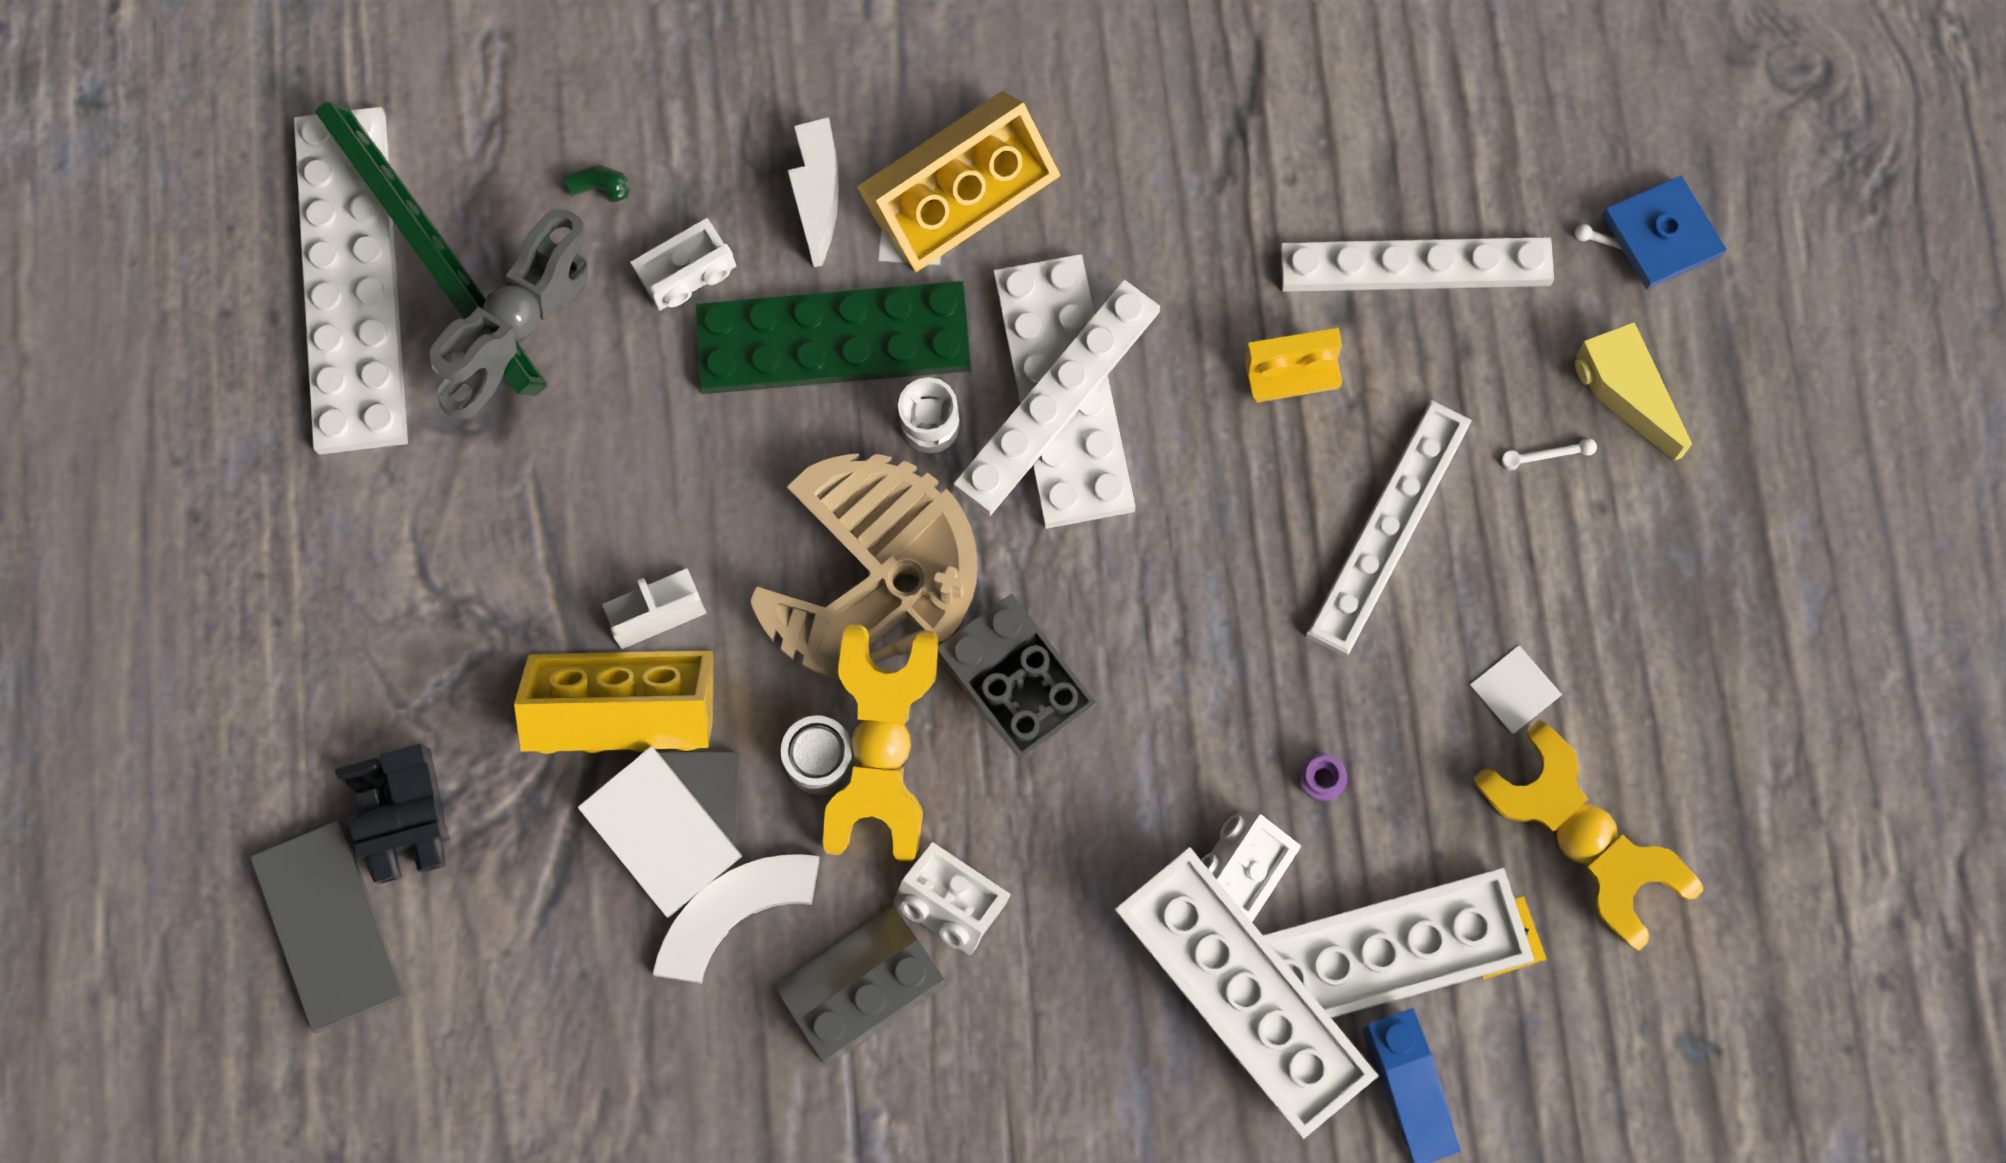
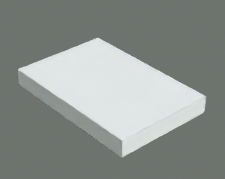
[578,747,742,917]

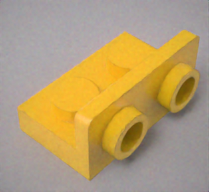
[1245,327,1342,403]

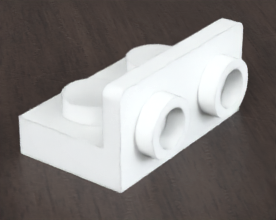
[1201,810,1301,922]
[894,842,1011,955]

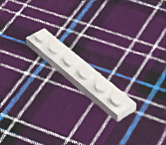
[1281,237,1554,292]
[954,279,1160,516]

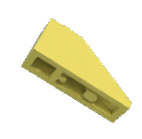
[1575,322,1692,461]

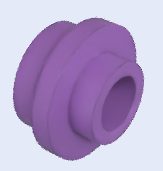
[1299,754,1347,801]

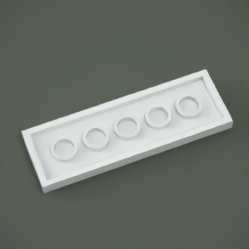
[994,254,1135,529]
[1114,847,1378,1139]
[1263,868,1534,1019]

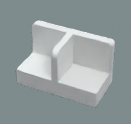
[602,568,707,649]

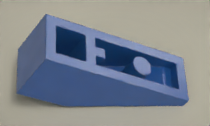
[1362,1008,1461,1163]

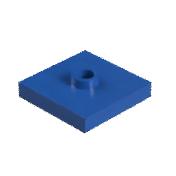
[1602,175,1727,290]

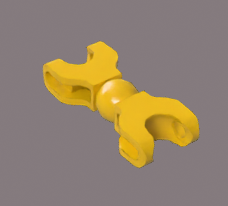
[823,623,938,863]
[1473,719,1703,951]

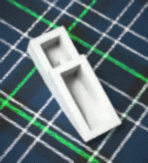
[788,117,839,267]

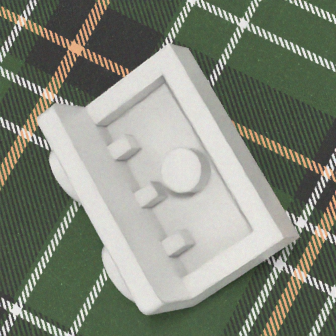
[630,218,736,311]

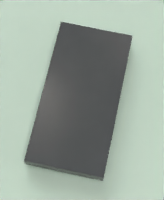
[250,820,405,1033]

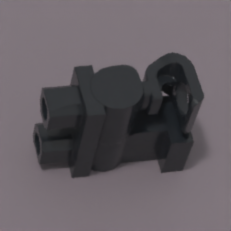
[335,744,450,884]

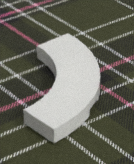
[653,854,820,984]

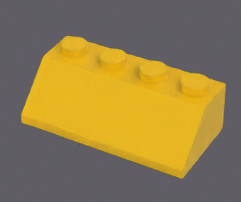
[857,91,1060,272]
[514,650,713,754]

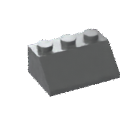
[775,906,947,1066]

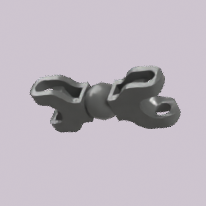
[429,209,588,419]

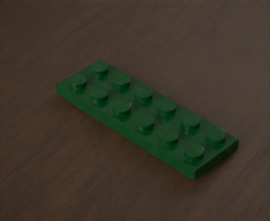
[696,281,971,394]

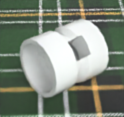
[898,377,960,454]

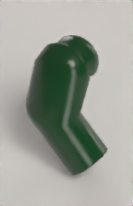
[564,165,630,202]

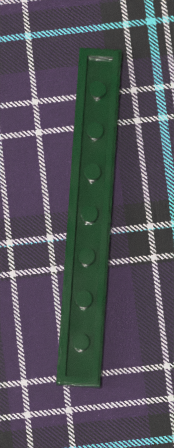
[315,101,548,396]

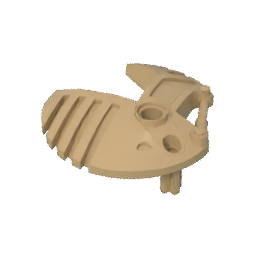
[750,454,978,680]

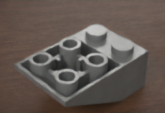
[938,593,1097,760]

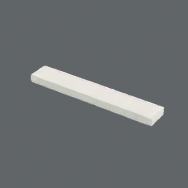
[1306,400,1472,658]

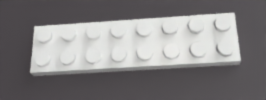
[294,107,408,455]

